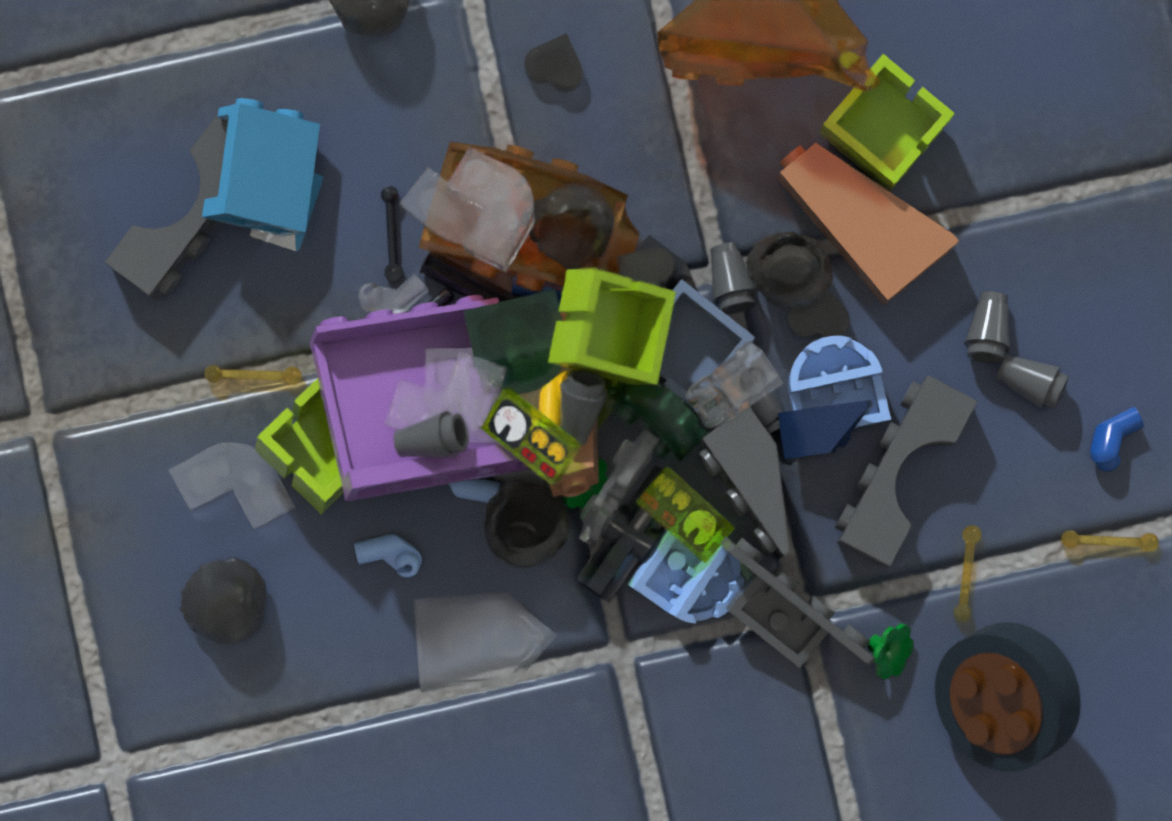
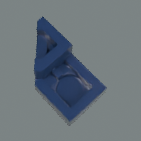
[778,400,873,459]

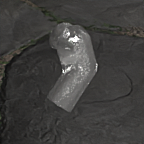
[358,274,429,314]

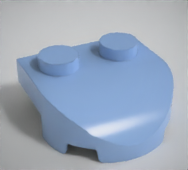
[788,336,891,428]
[627,510,744,623]

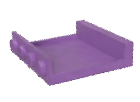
[310,295,536,502]

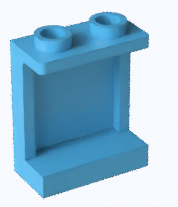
[202,98,320,237]

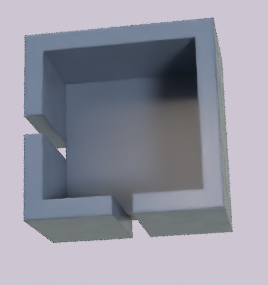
[658,279,755,415]

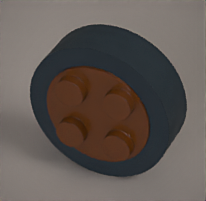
[935,622,1081,771]

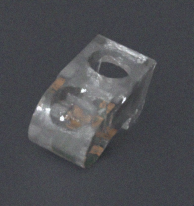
[685,340,784,428]

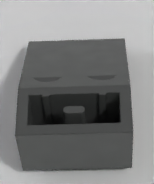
[698,406,790,559]

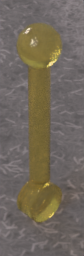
[204,365,302,385]
[953,525,981,622]
[1061,530,1159,552]

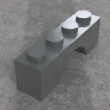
[105,114,228,301]
[835,375,978,568]

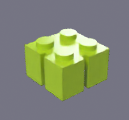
[819,54,955,192]
[548,268,676,385]
[255,378,344,515]

